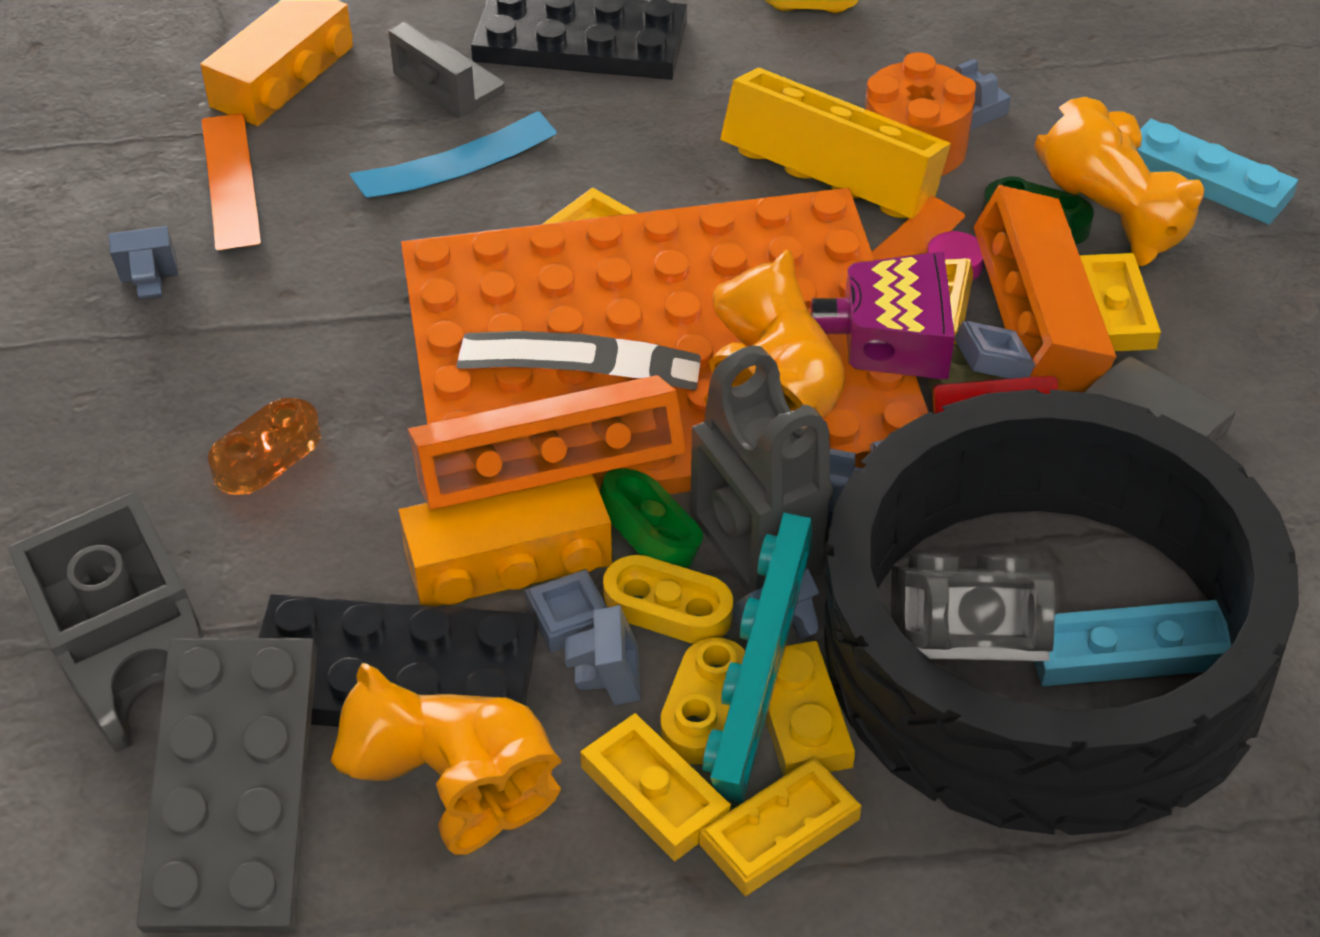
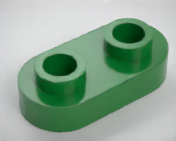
[599,468,703,568]

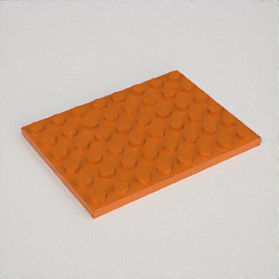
[401,188,928,494]

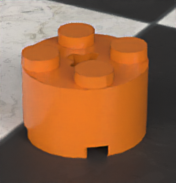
[865,52,976,176]

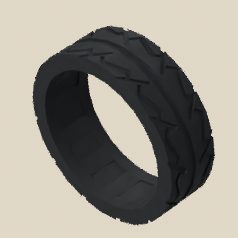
[824,389,1299,835]

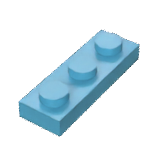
[1137,118,1298,225]
[1034,600,1231,687]

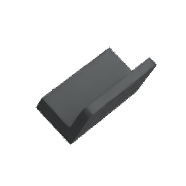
[388,22,505,117]

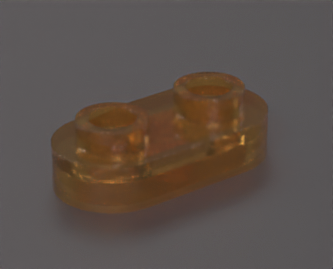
[208,398,321,495]

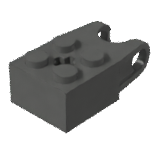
[691,345,833,593]
[7,491,204,753]
[891,553,1055,661]

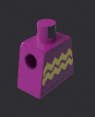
[811,252,955,379]

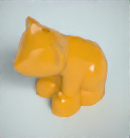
[1034,97,1205,266]
[703,250,845,419]
[330,663,562,855]

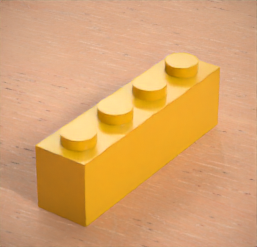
[720,67,951,219]

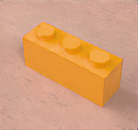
[200,0,353,126]
[398,474,612,606]

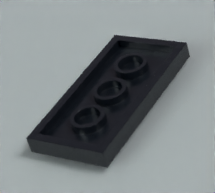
[471,0,687,80]
[258,594,538,727]

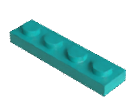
[702,512,813,804]

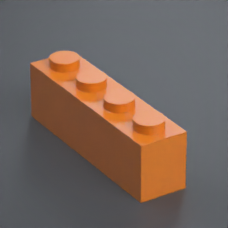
[973,185,1117,393]
[408,375,687,510]

